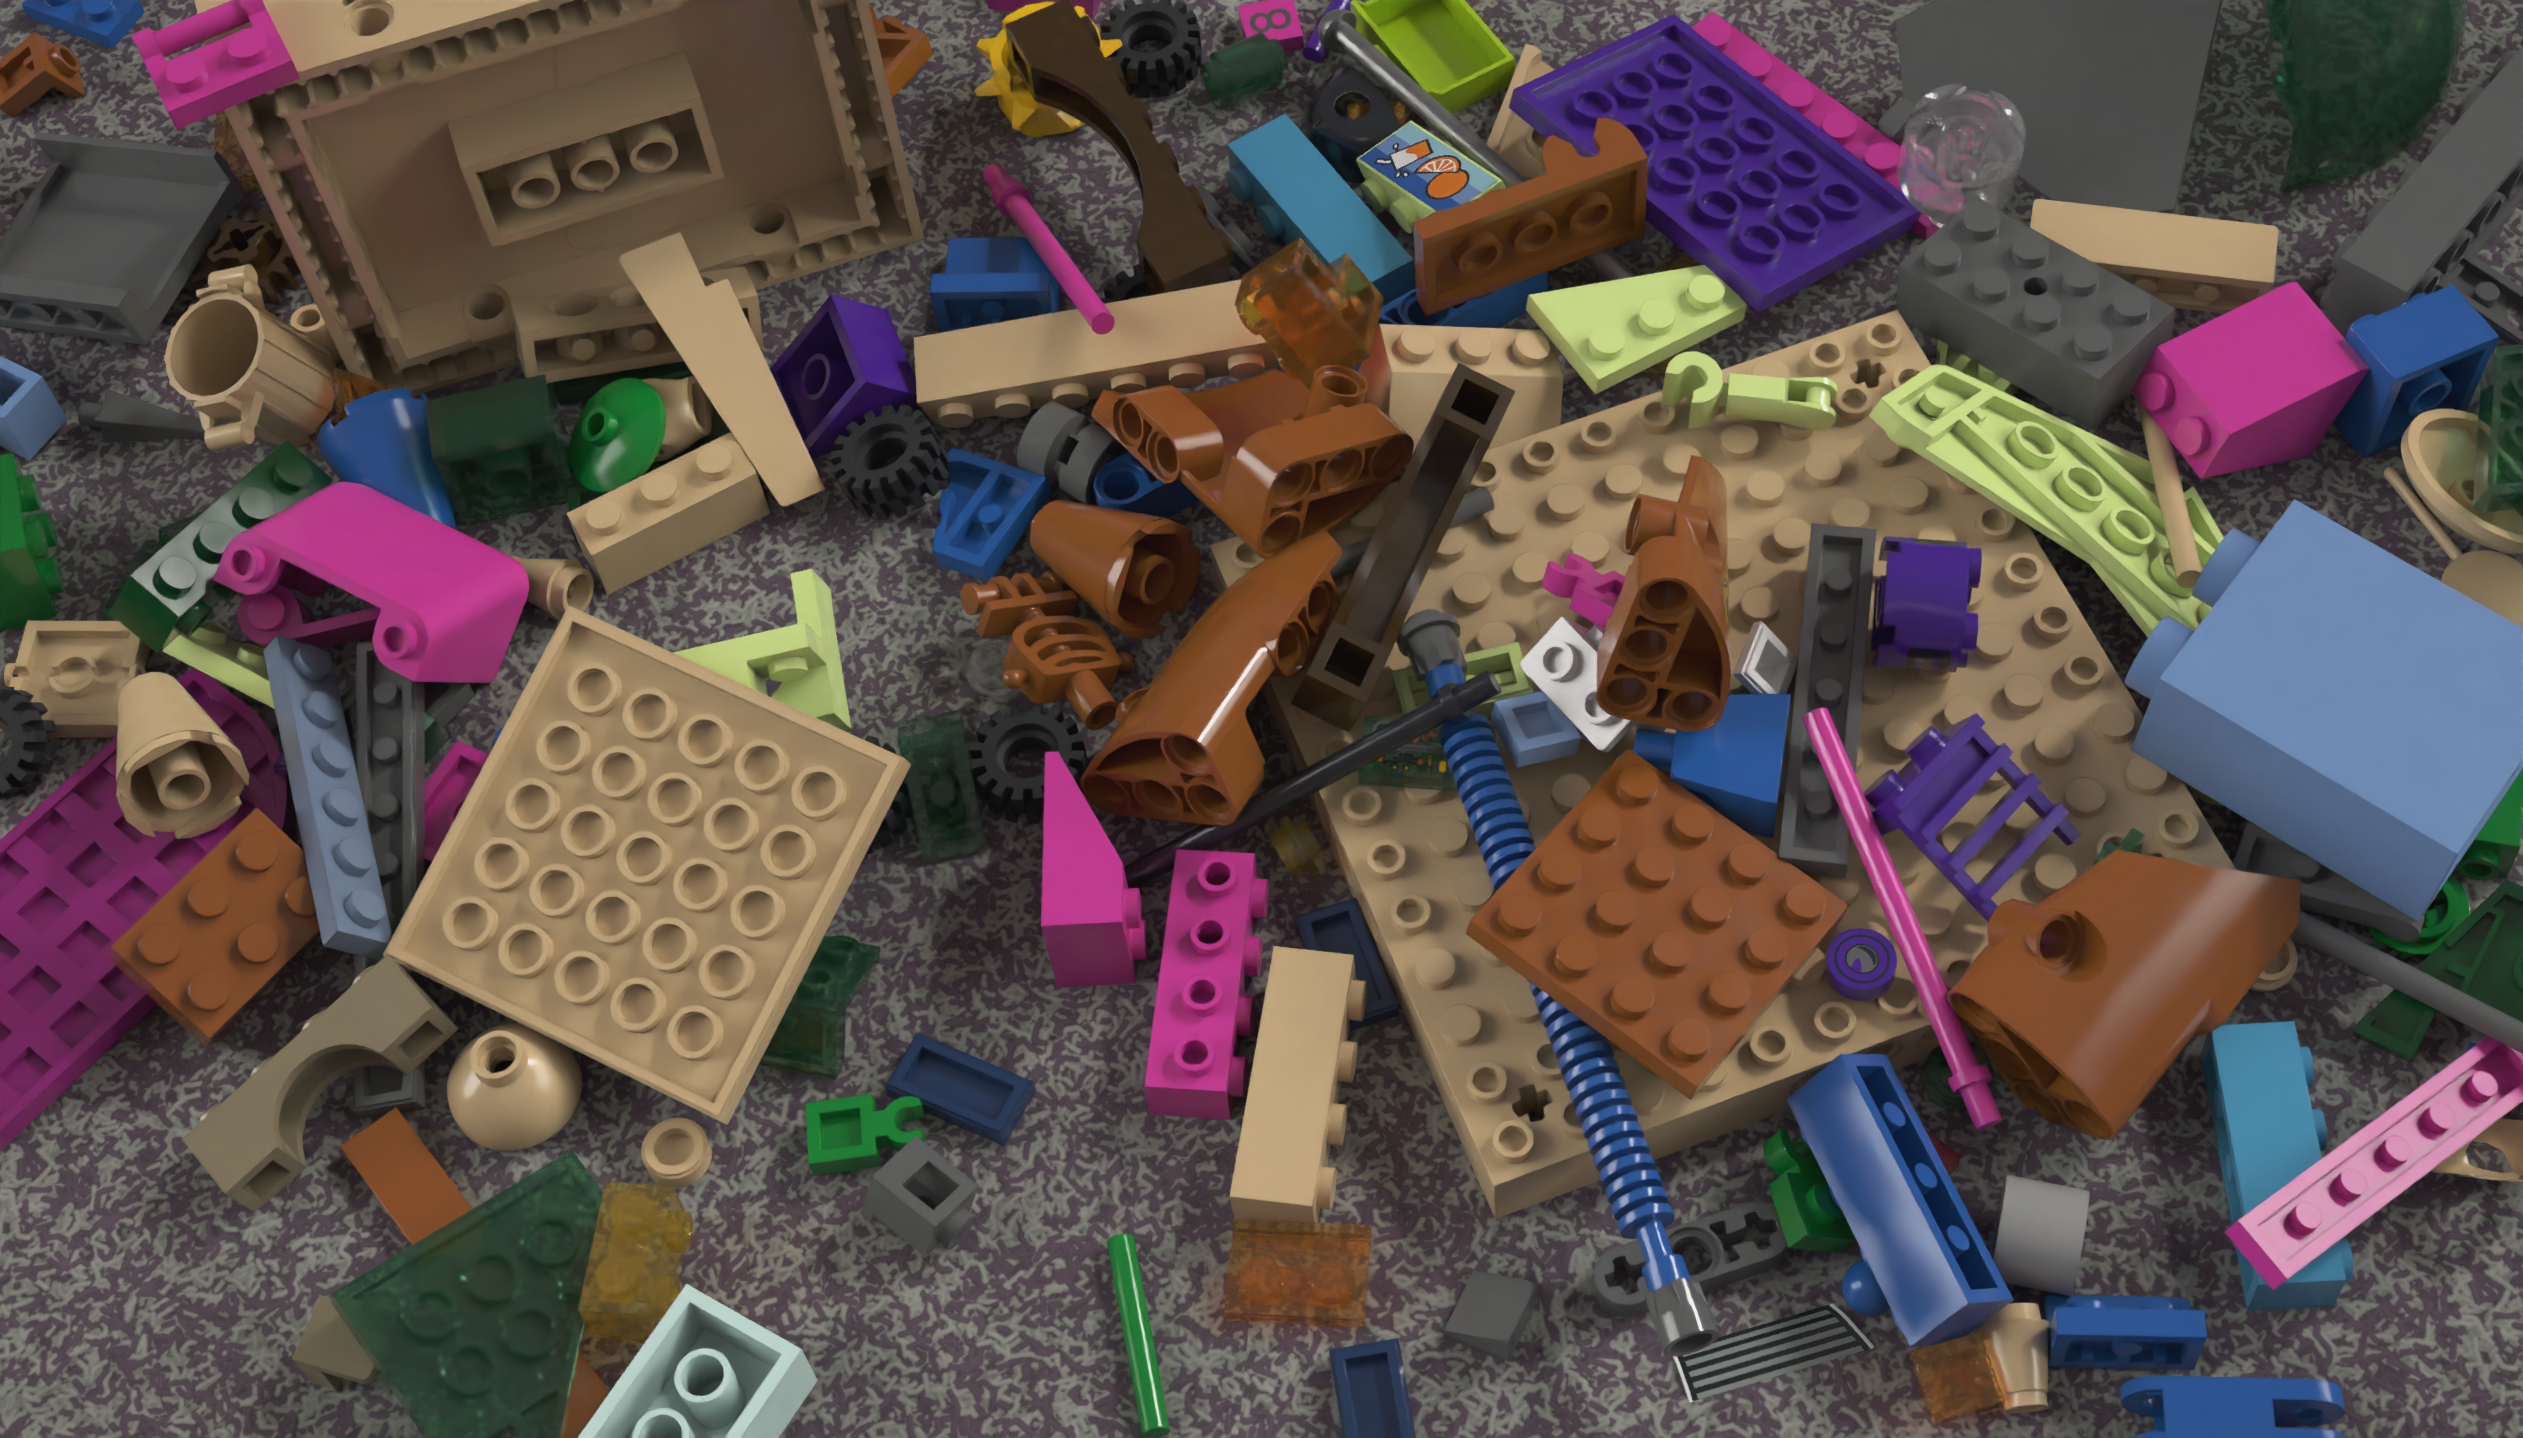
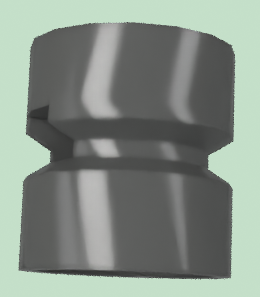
[1017,401,1128,506]

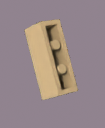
[566,432,770,595]

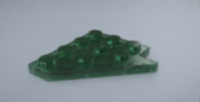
[332,1150,611,1438]

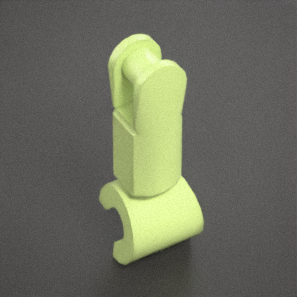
[1661,351,1837,431]

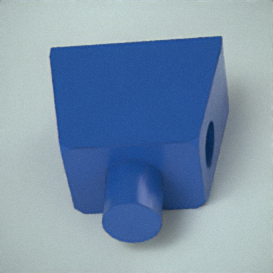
[1633,694,1791,838]

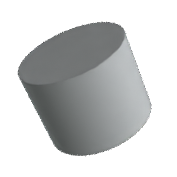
[1991,1174,2089,1297]

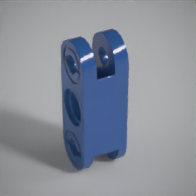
[2120,1375,2348,1438]

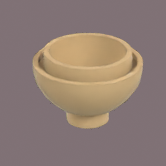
[447,1022,582,1151]

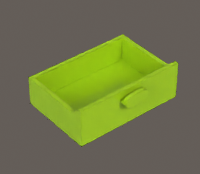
[1350,0,1515,126]

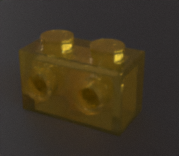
[578,1182,693,1344]

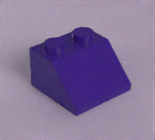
[770,294,917,459]

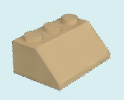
[1358,324,1564,468]

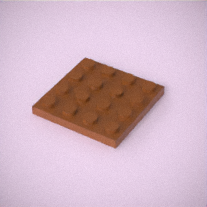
[1466,748,1849,1100]

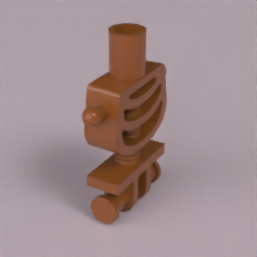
[961,572,1134,730]

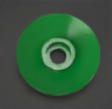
[570,378,666,494]

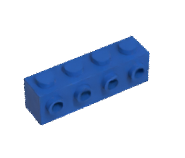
[1787,1054,2014,1347]

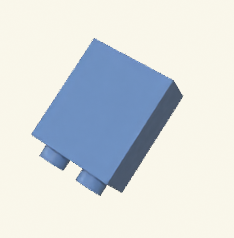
[2124,499,2523,922]

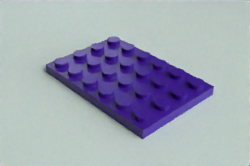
[1509,14,1923,312]

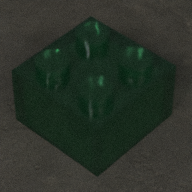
[425,374,579,527]

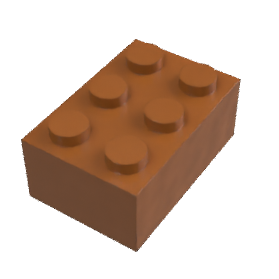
[109,808,321,1048]

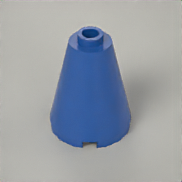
[317,388,456,529]

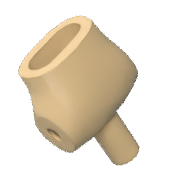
[642,376,712,462]

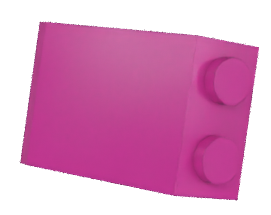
[2130,282,2370,479]

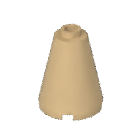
[116,672,250,839]

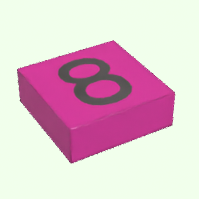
[1238,0,1304,59]

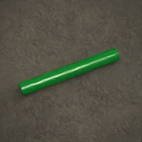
[1107,1234,1170,1438]

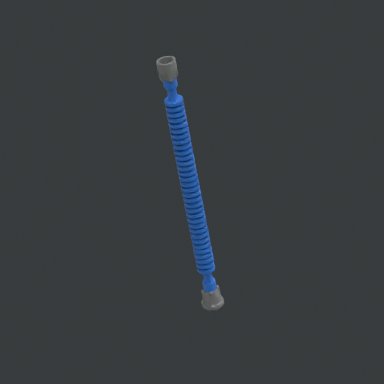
[1396,609,1719,1356]

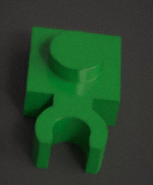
[805,1094,927,1176]
[1763,1130,1857,1252]

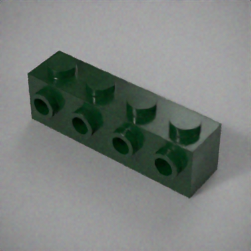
[110,440,333,654]

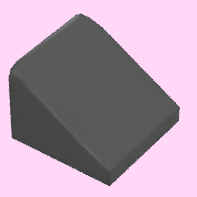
[1444,1271,1538,1362]

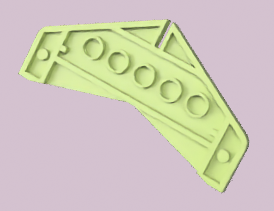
[1868,364,2224,637]

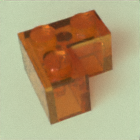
[1234,237,1384,390]

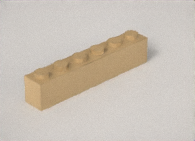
[914,276,1282,428]

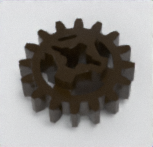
[190,202,302,305]

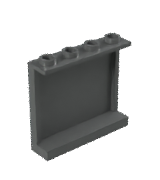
[0,132,244,345]

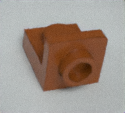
[0,32,85,118]

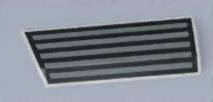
[1673,1304,1875,1403]

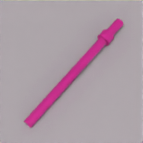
[983,164,1115,335]

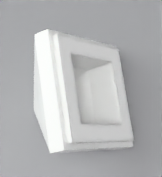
[1733,621,1798,694]

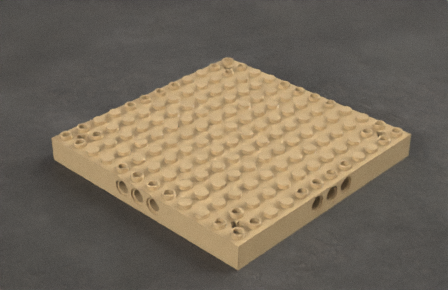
[1210,309,2236,1219]

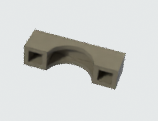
[182,955,459,1212]

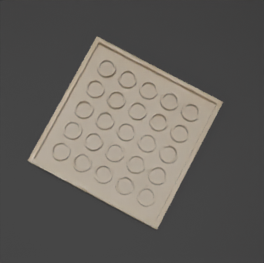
[383,606,911,1125]

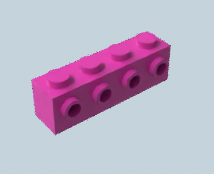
[1144,849,1269,1120]

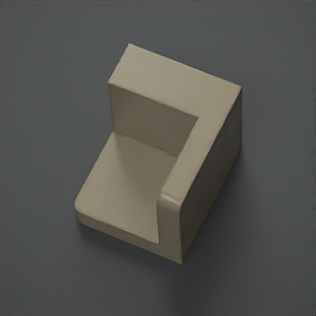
[292,1296,414,1390]

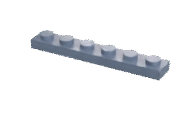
[263,635,392,960]

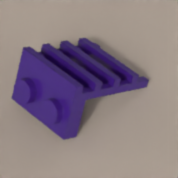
[1864,713,2081,923]

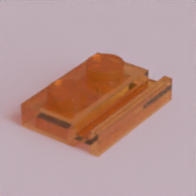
[1224,1219,1372,1329]

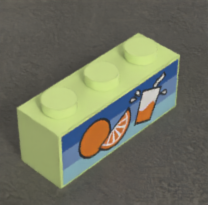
[1356,121,1506,234]

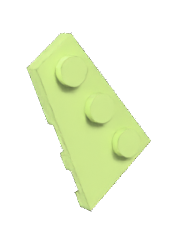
[1526,265,1747,394]

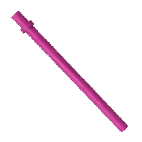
[1802,708,2002,1131]

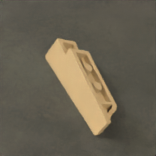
[618,232,826,507]

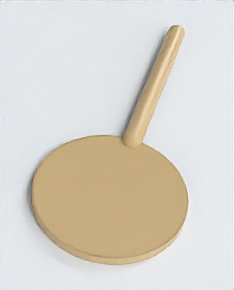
[2383,467,2523,627]

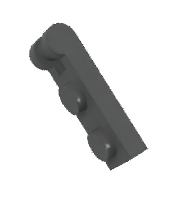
[2233,822,2425,942]

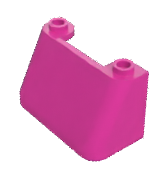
[213,482,529,683]

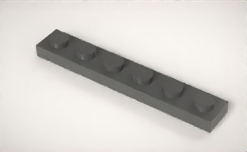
[1779,523,1877,878]

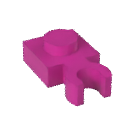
[1541,553,1625,629]

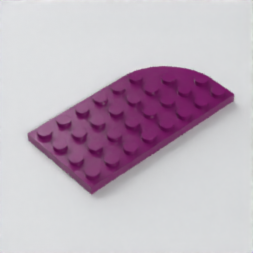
[0,667,295,1151]

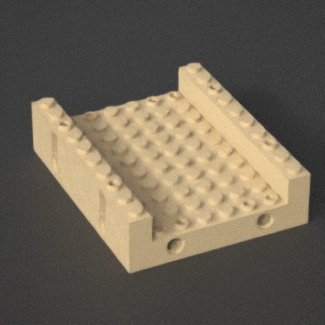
[194,0,924,398]

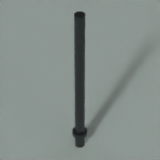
[1124,669,1501,888]

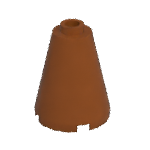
[1030,500,1201,640]

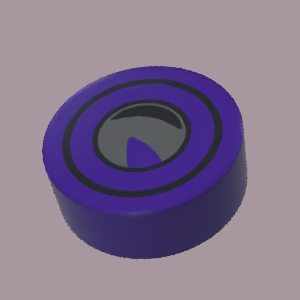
[1826,928,1897,1001]

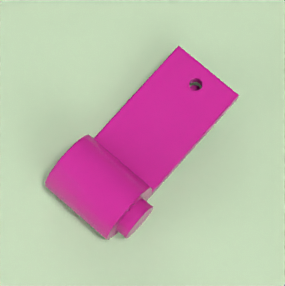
[238,584,381,648]

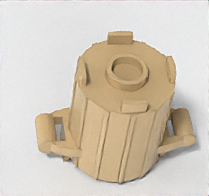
[164,264,345,452]

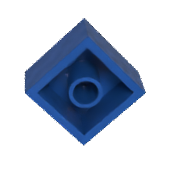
[2333,285,2499,459]

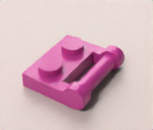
[131,0,300,130]

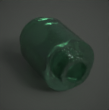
[1200,32,1288,106]

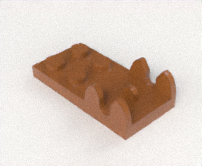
[1413,118,1648,316]

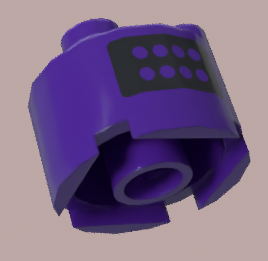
[1871,536,1982,673]

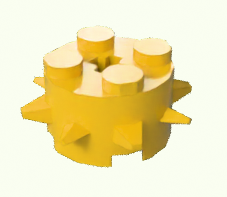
[974,1,1123,138]

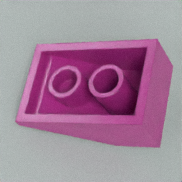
[1041,751,1148,987]

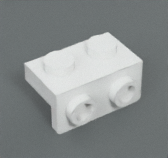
[1520,616,1667,752]

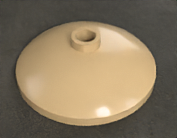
[2401,409,2523,555]

